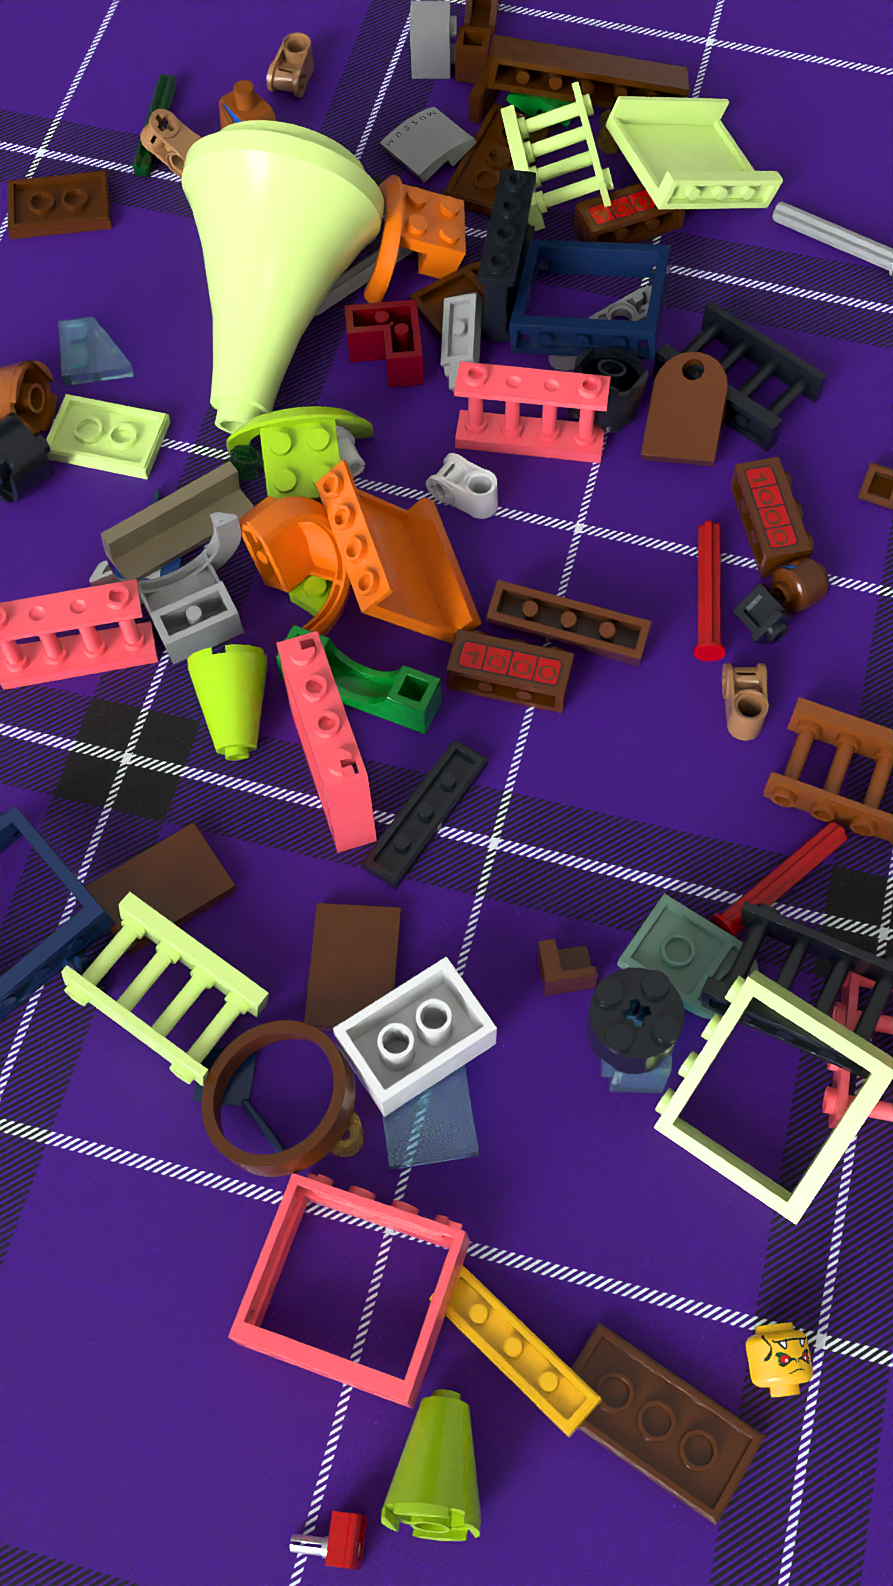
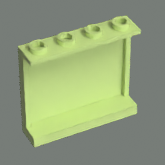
[605,96,783,209]

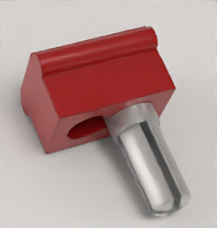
[290,1511,368,1570]

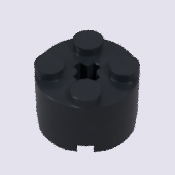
[568,347,649,433]
[0,412,54,503]
[586,968,685,1074]

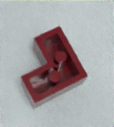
[345,299,424,388]

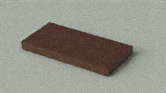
[442,103,554,217]
[571,1323,765,1525]

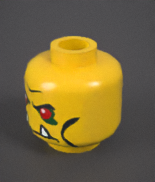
[746,1322,813,1397]

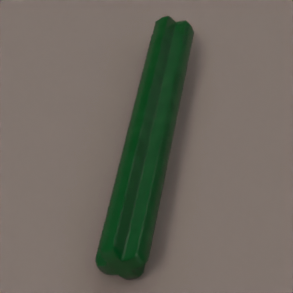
[132,73,177,177]

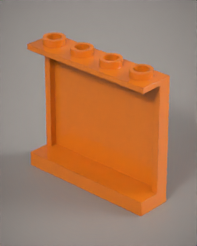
[315,460,482,644]

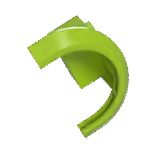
[226,406,374,505]

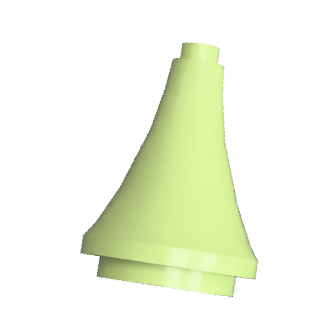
[181,120,385,434]

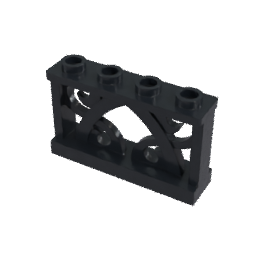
[478,169,536,343]

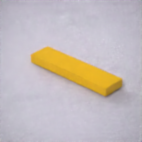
[429,1265,602,1438]

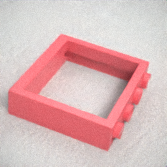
[276,631,377,853]
[228,1173,471,1409]

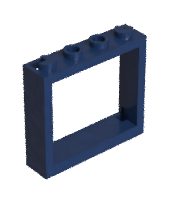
[509,239,671,360]
[0,806,117,1021]

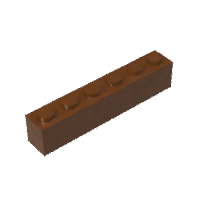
[487,34,690,109]

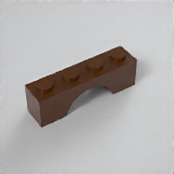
[455,0,501,83]

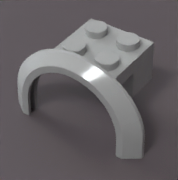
[89,512,244,665]

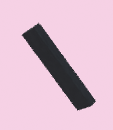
[361,739,488,889]

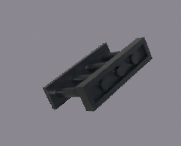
[653,301,826,452]
[701,901,893,1079]

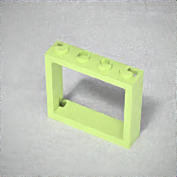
[654,970,893,1225]

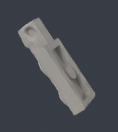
[440,292,482,392]

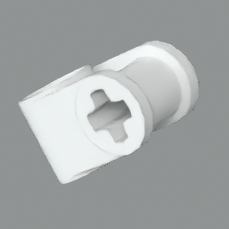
[426,453,498,519]

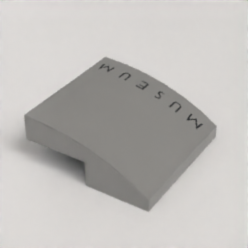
[380,107,476,183]

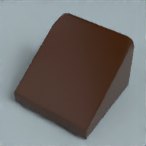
[857,462,893,510]

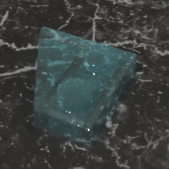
[58,317,133,386]

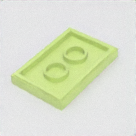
[46,394,170,479]

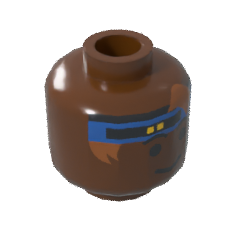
[770,557,829,613]

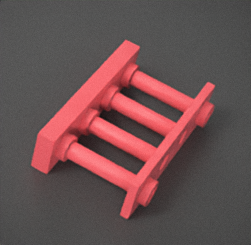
[454,361,611,463]
[0,579,158,690]

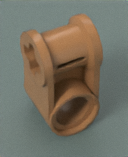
[267,32,315,98]
[140,109,201,177]
[722,663,769,741]

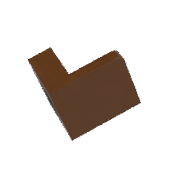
[537,939,598,996]

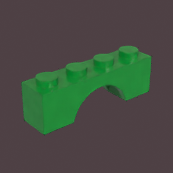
[276,625,441,735]

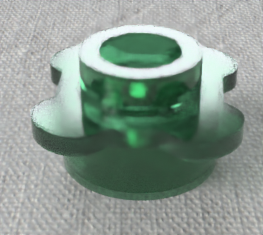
[223,445,264,481]

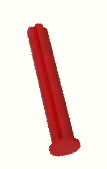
[694,520,726,662]
[711,822,847,939]

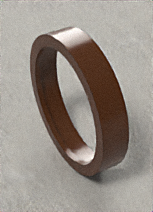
[201,1020,356,1177]

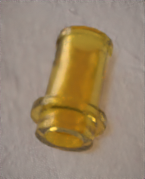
[597,110,620,154]

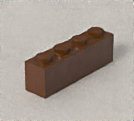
[486,579,652,667]

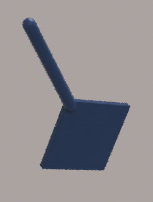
[193,1047,286,1153]

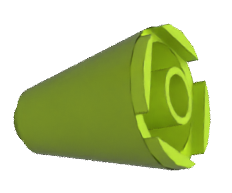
[187,644,268,761]
[381,1389,482,1541]

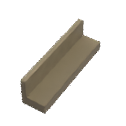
[101,461,254,581]

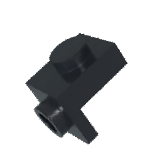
[733,583,795,645]

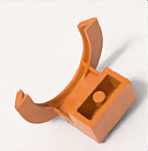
[364,175,466,303]
[239,496,351,636]

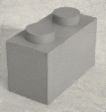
[410,1,457,79]

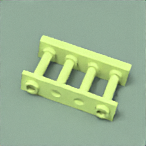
[501,81,614,231]
[61,892,269,1086]

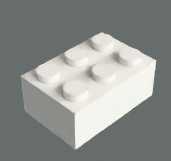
[333,956,497,1117]

